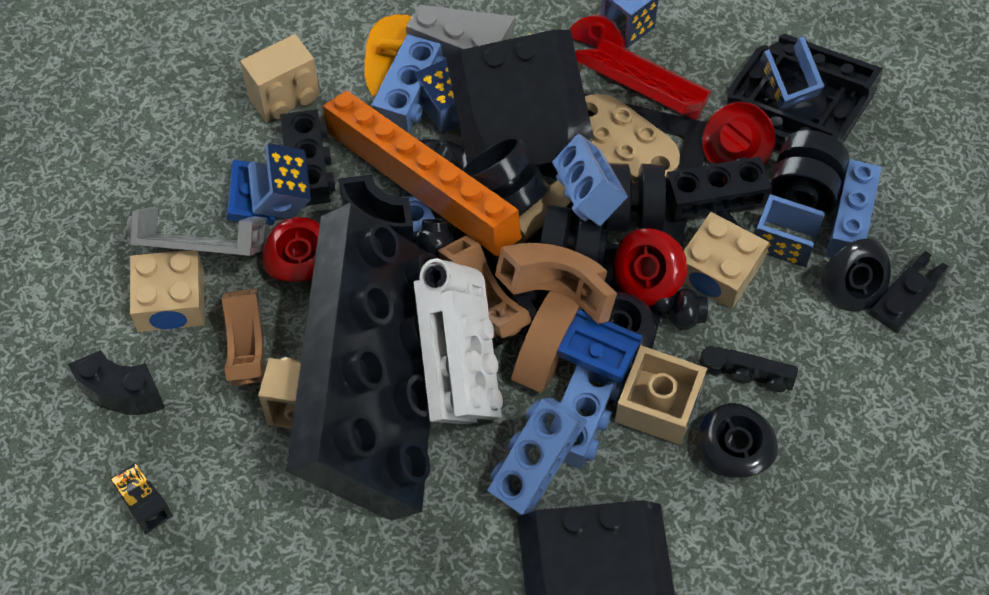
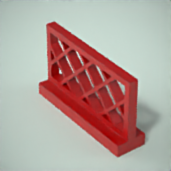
[576,39,712,120]

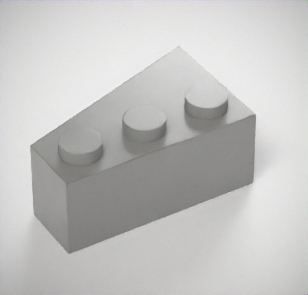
[406,5,515,58]

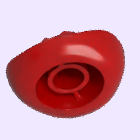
[702,102,776,165]
[262,217,320,282]
[612,228,687,306]

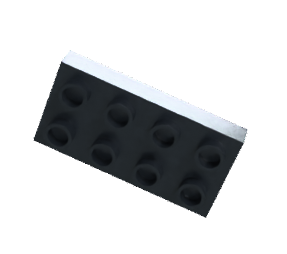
[286,203,439,520]

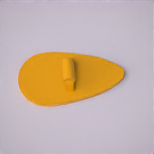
[364,14,412,98]

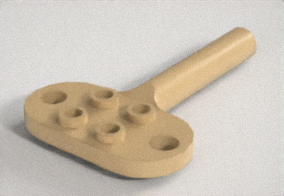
[518,94,680,243]

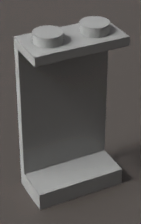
[126,207,267,256]

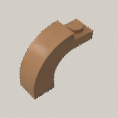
[437,235,532,338]
[495,243,617,324]
[222,288,266,386]
[511,291,583,393]

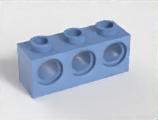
[371,34,446,133]
[552,133,628,226]
[826,159,882,258]
[549,365,624,469]
[487,398,587,515]

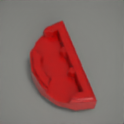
[569,14,625,48]

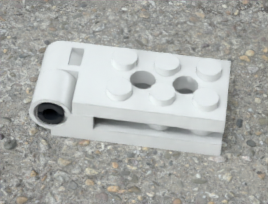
[414,259,503,424]

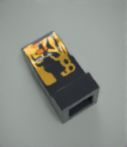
[110,463,173,535]

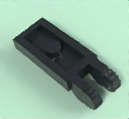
[870,251,949,333]
[699,345,798,392]

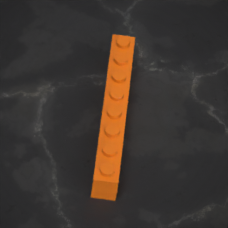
[323,90,522,256]

